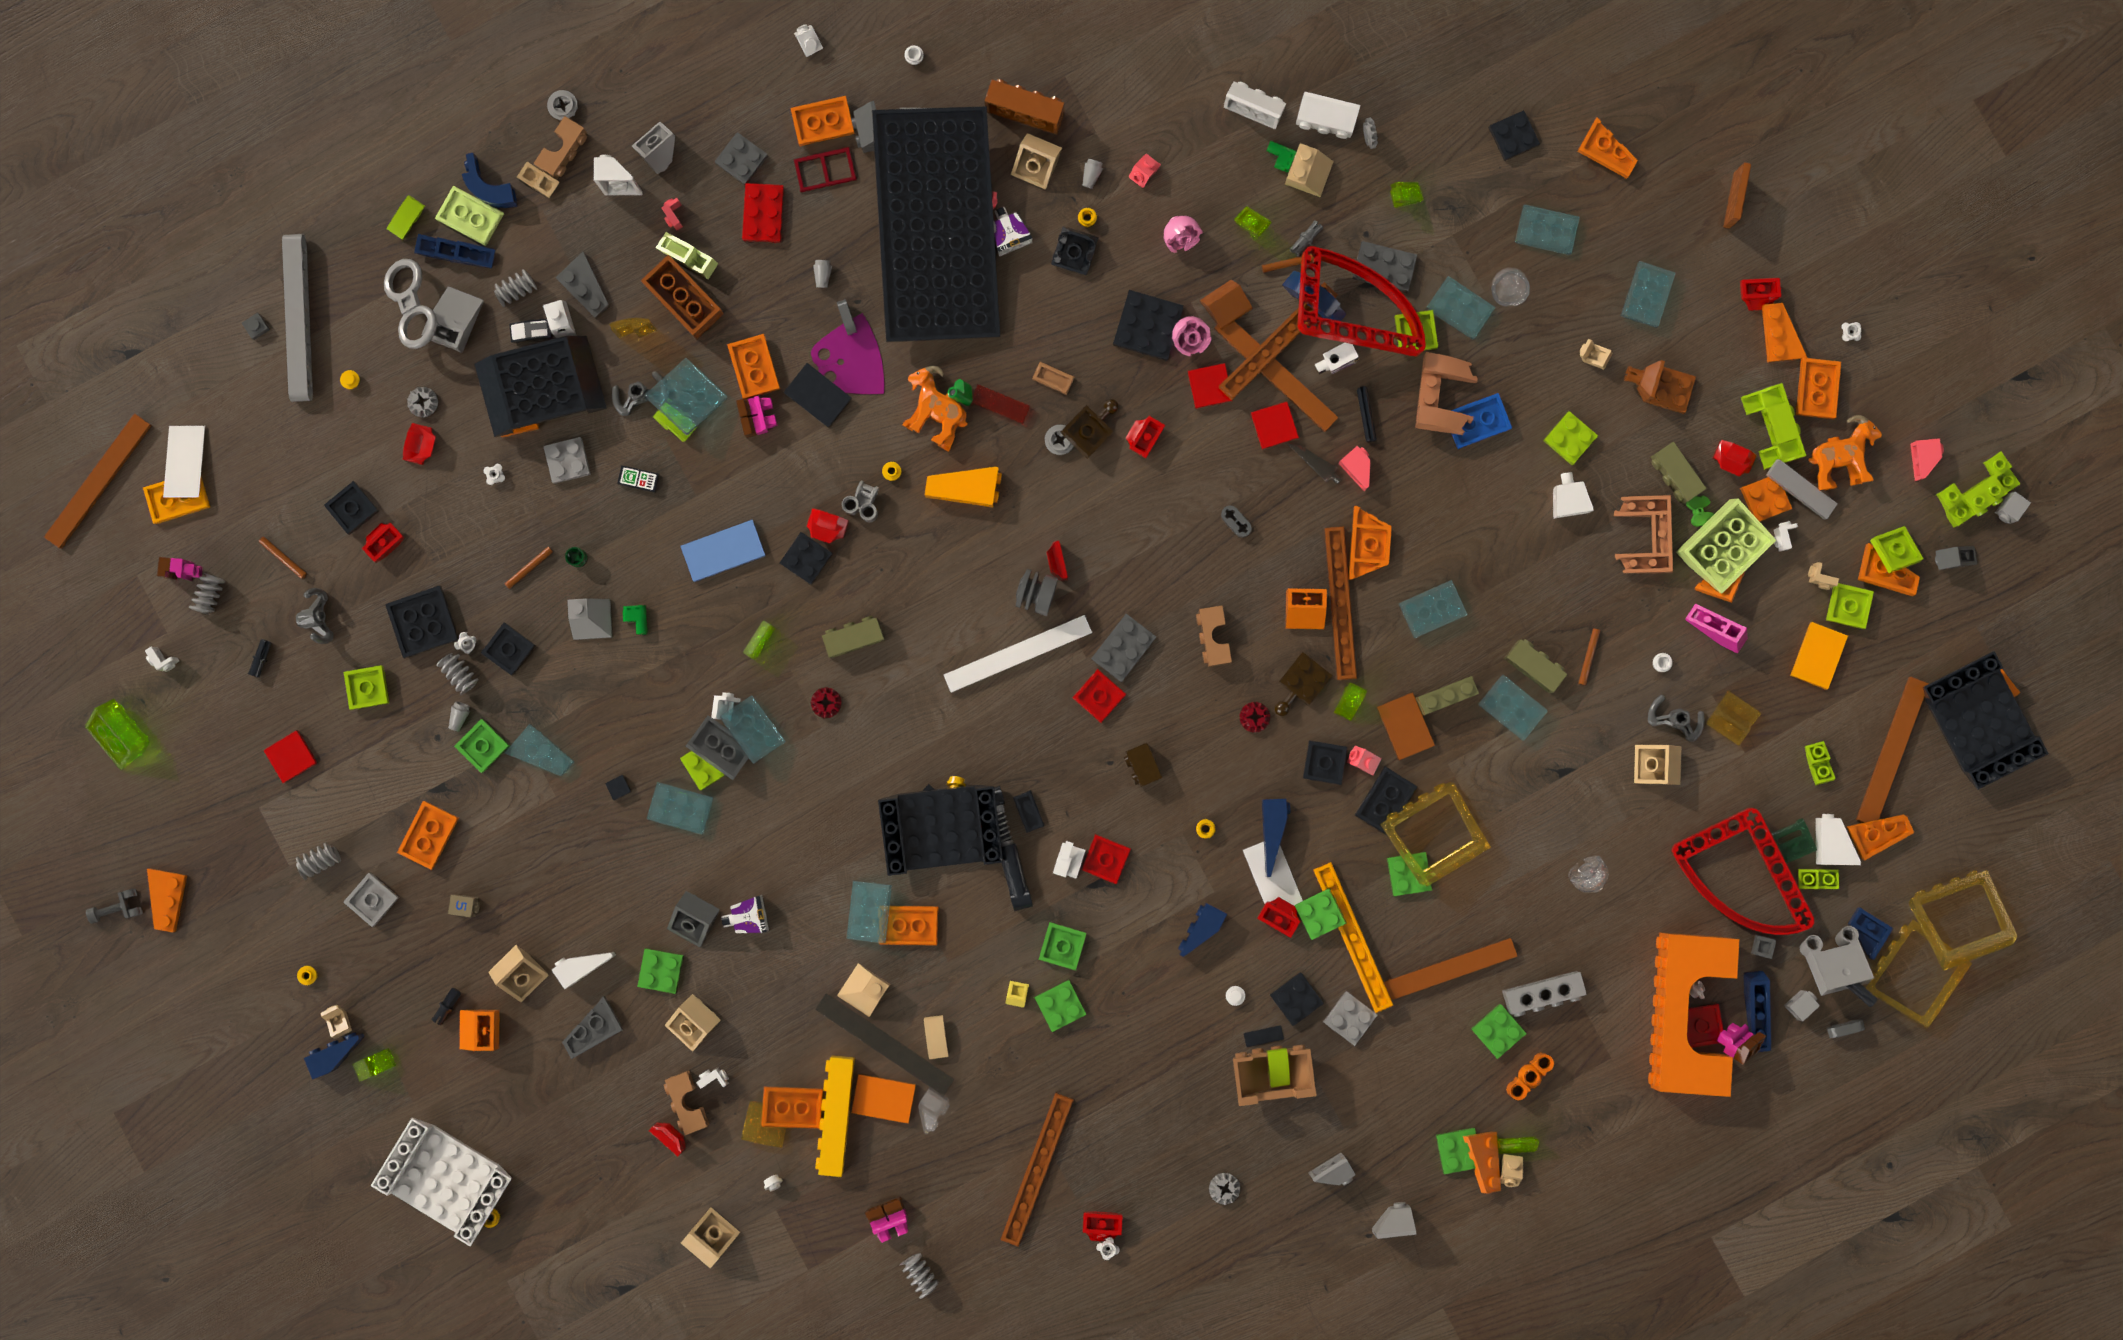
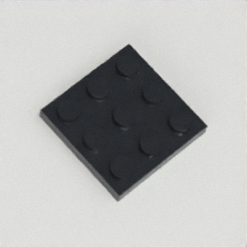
[1113,290,1184,361]
[385,585,459,659]

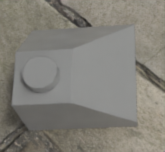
[632,122,675,174]
[568,599,612,640]
[1309,1153,1355,1185]
[1372,1202,1416,1239]

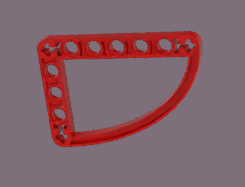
[1298,246,1426,356]
[1672,808,1814,935]

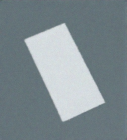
[163,426,205,498]
[1243,842,1303,906]

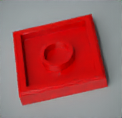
[1188,363,1233,409]
[1250,402,1299,449]
[1072,669,1126,723]
[263,730,317,783]
[1081,834,1131,884]
[1687,1003,1724,1048]

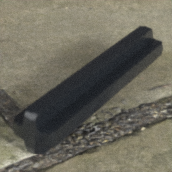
[1357,386,1377,442]

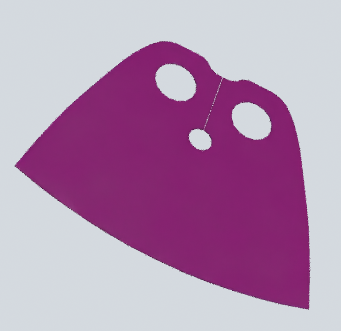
[811,313,884,394]

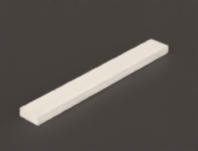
[944,615,1092,693]

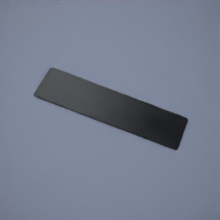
[1244,1025,1284,1047]

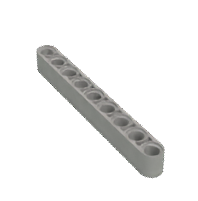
[282,234,313,402]

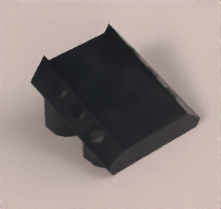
[1051,226,1099,275]

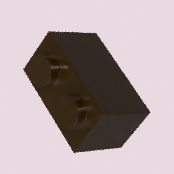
[1124,743,1162,787]

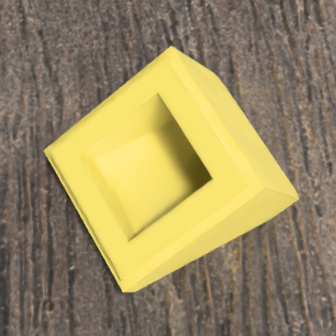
[1006,981,1029,1007]

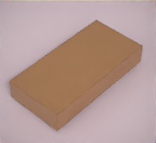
[1032,362,1075,395]

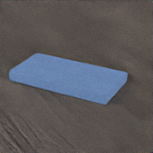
[681,520,766,582]

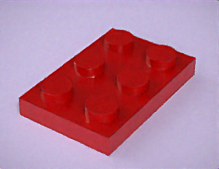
[742,183,784,243]

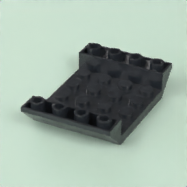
[474,336,607,437]
[1923,651,2049,790]
[878,785,1003,876]

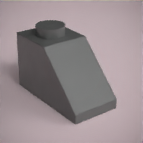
[1935,546,1977,570]

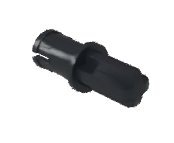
[248,639,272,678]
[431,988,461,1025]

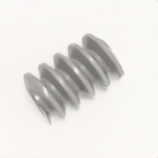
[494,269,537,307]
[189,573,225,615]
[437,653,479,695]
[296,842,341,880]
[899,1253,939,1299]

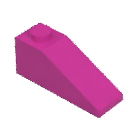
[1685,604,1748,654]

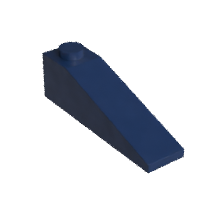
[1262,799,1290,877]
[1743,971,1771,1052]

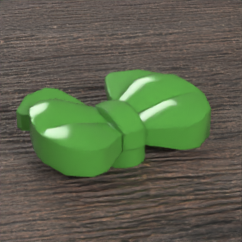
[1686,495,1714,527]

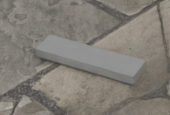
[1766,459,1837,519]

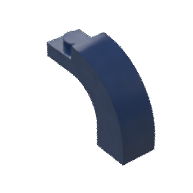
[462,153,518,208]
[1282,271,1346,321]

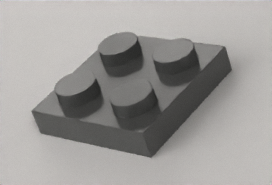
[715,132,768,185]

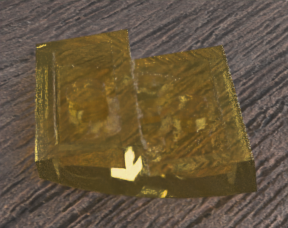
[609,318,657,338]
[1706,690,1761,746]
[741,1101,786,1148]

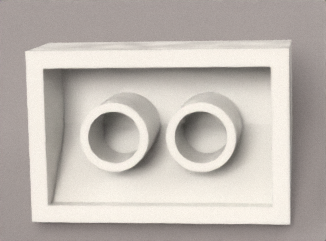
[1224,82,1286,129]
[1296,92,1360,139]
[594,155,642,195]

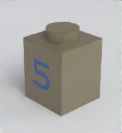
[448,894,480,917]

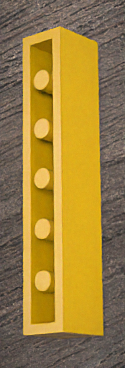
[815,1056,855,1177]

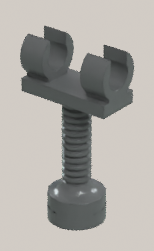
[86,889,143,924]

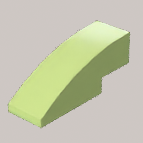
[656,232,718,280]

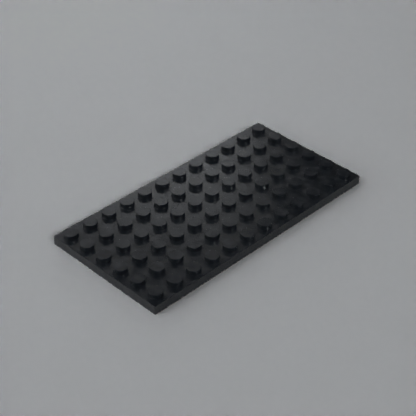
[872,106,1000,342]

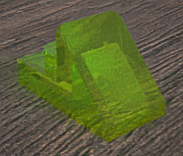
[1390,182,1423,208]
[1234,206,1272,240]
[1334,683,1367,721]
[352,1048,396,1082]

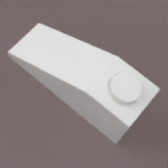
[552,952,616,989]

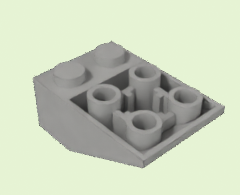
[421,287,484,353]

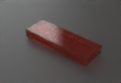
[972,384,1030,424]

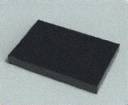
[784,363,852,428]
[1355,766,1418,836]

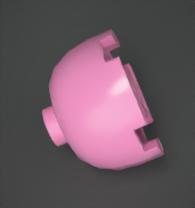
[1164,216,1203,253]
[1172,316,1211,356]

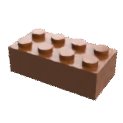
[985,79,1064,135]
[641,255,724,340]

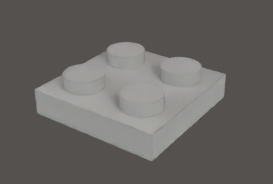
[543,437,591,484]
[344,873,400,927]
[1323,991,1377,1046]

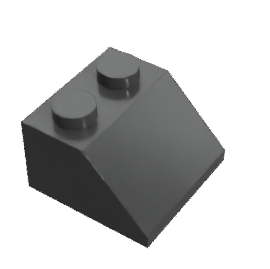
[851,101,876,153]
[667,891,720,947]

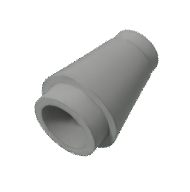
[1082,159,1103,189]
[813,260,832,288]
[448,701,470,731]

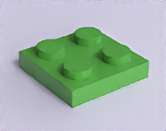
[454,719,510,773]
[1387,852,1432,896]
[1295,888,1347,940]
[1039,922,1086,970]
[637,948,684,994]
[1034,980,1086,1032]
[1471,1004,1527,1059]
[1436,1128,1476,1174]

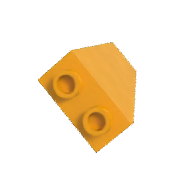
[925,467,1002,507]

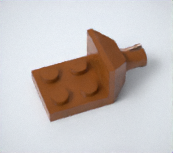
[1624,360,1696,414]

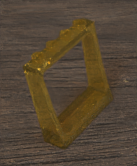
[1380,782,1491,886]
[1908,870,2017,971]
[1866,919,1972,1029]

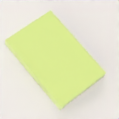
[435,186,504,246]

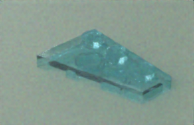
[505,724,574,776]

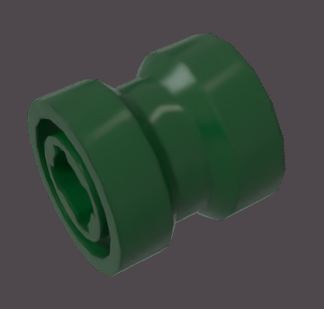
[565,547,588,568]

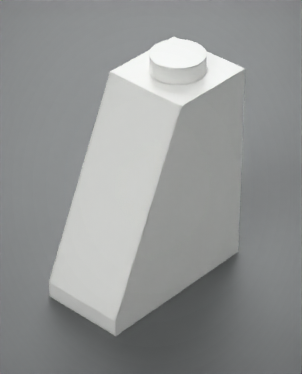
[1816,814,1861,865]

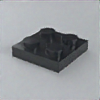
[1488,110,1540,161]
[324,481,379,535]
[780,532,833,585]
[481,622,536,676]
[1303,740,1347,785]
[1269,972,1324,1026]

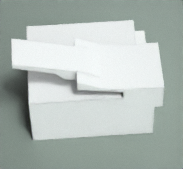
[1053,841,1085,878]

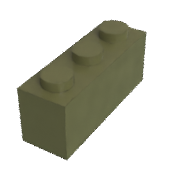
[1650,442,1706,504]
[822,616,885,659]
[1504,639,1567,693]
[1415,676,1479,716]

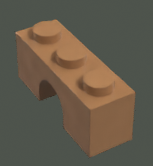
[534,116,587,180]
[1196,606,1232,667]
[664,1070,710,1135]

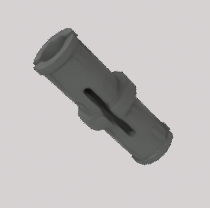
[1289,220,1323,257]

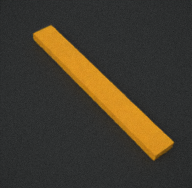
[1313,862,1394,1013]

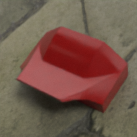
[1740,278,1781,311]
[1126,416,1165,459]
[403,423,436,465]
[1712,440,1757,477]
[807,508,849,544]
[362,523,405,563]
[1046,541,1068,581]
[1257,897,1300,938]
[649,1122,686,1157]
[1083,1211,1123,1242]

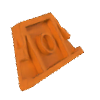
[1349,506,1392,580]

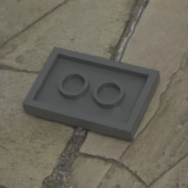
[1352,241,1417,293]
[1091,614,1156,682]
[685,715,755,780]

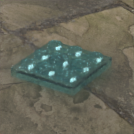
[645,358,727,436]

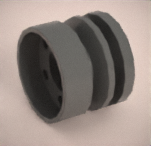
[1016,569,1058,616]

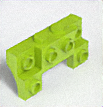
[1741,383,1806,470]
[1936,451,2020,527]

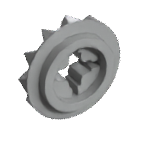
[547,90,578,121]
[1363,117,1378,149]
[407,387,438,417]
[1045,425,1074,455]
[1209,1173,1240,1205]

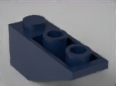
[1178,903,1227,957]
[304,1032,364,1080]

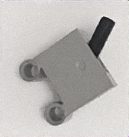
[1800,926,1878,1007]

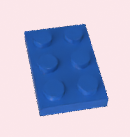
[1451,393,1512,449]

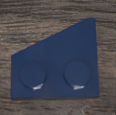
[1848,907,1893,960]

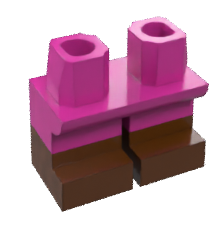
[736,396,777,438]
[157,557,203,581]
[1717,1023,1766,1065]
[865,1196,908,1243]

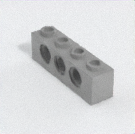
[1502,971,1587,1017]

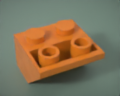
[1286,588,1327,629]
[460,1010,499,1051]

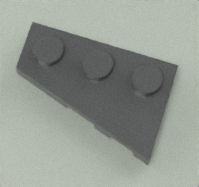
[556,252,610,319]
[562,996,624,1059]

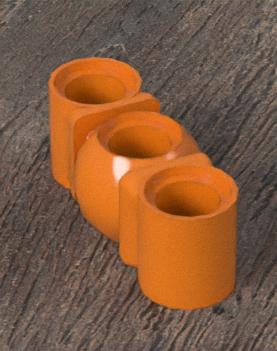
[1506,1053,1554,1100]

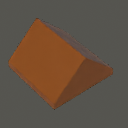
[1200,280,1253,329]

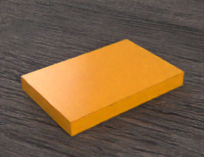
[143,477,210,524]
[1790,622,1848,690]

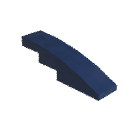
[414,234,495,269]

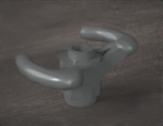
[612,371,669,416]
[296,588,334,644]
[1648,695,1705,742]

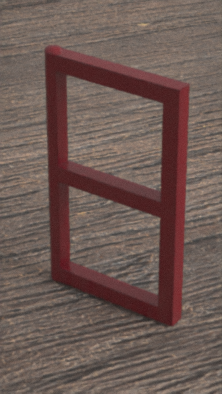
[794,147,857,192]

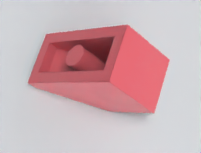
[1911,438,1944,481]
[1338,446,1370,491]

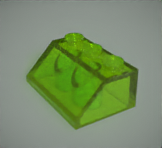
[85,698,150,770]

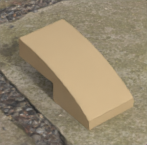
[517,162,560,198]
[924,1015,948,1059]

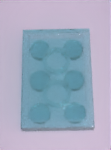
[1515,204,1580,255]
[1621,261,1676,328]
[1426,276,1495,340]
[1399,580,1468,639]
[1478,675,1548,741]
[720,695,786,764]
[647,782,713,835]
[847,881,892,943]

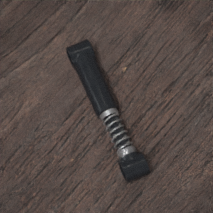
[994,786,1033,912]

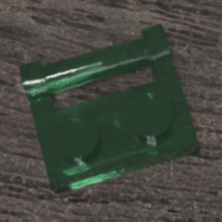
[1770,818,1817,865]

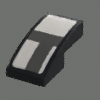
[509,319,552,343]

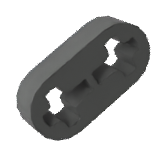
[837,299,857,336]
[1221,505,1252,538]
[1827,1019,1865,1038]

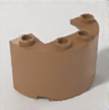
[1233,1045,1316,1106]

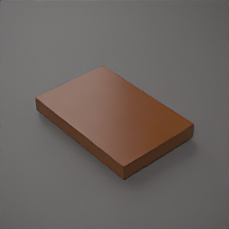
[1723,162,1751,229]
[1376,692,1435,760]

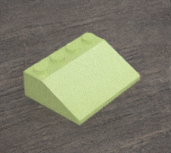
[1676,499,1776,594]

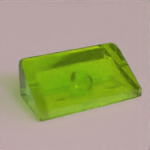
[743,621,775,660]
[1497,1136,1539,1154]

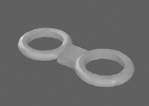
[384,259,437,349]

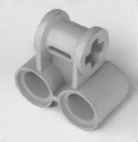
[842,480,879,522]

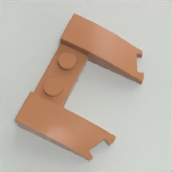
[1415,352,1478,435]
[1614,495,1673,574]

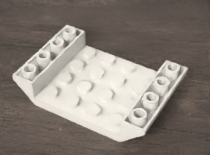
[371,1118,512,1246]

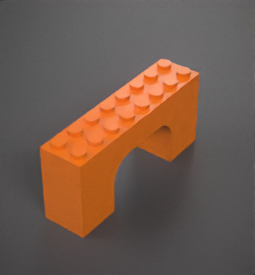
[1648,933,1739,1097]

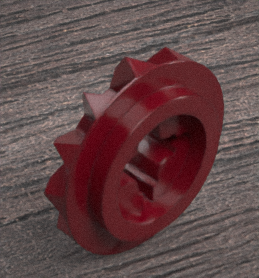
[810,687,841,718]
[1239,702,1270,733]

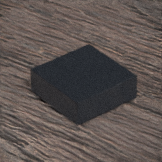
[605,775,632,801]

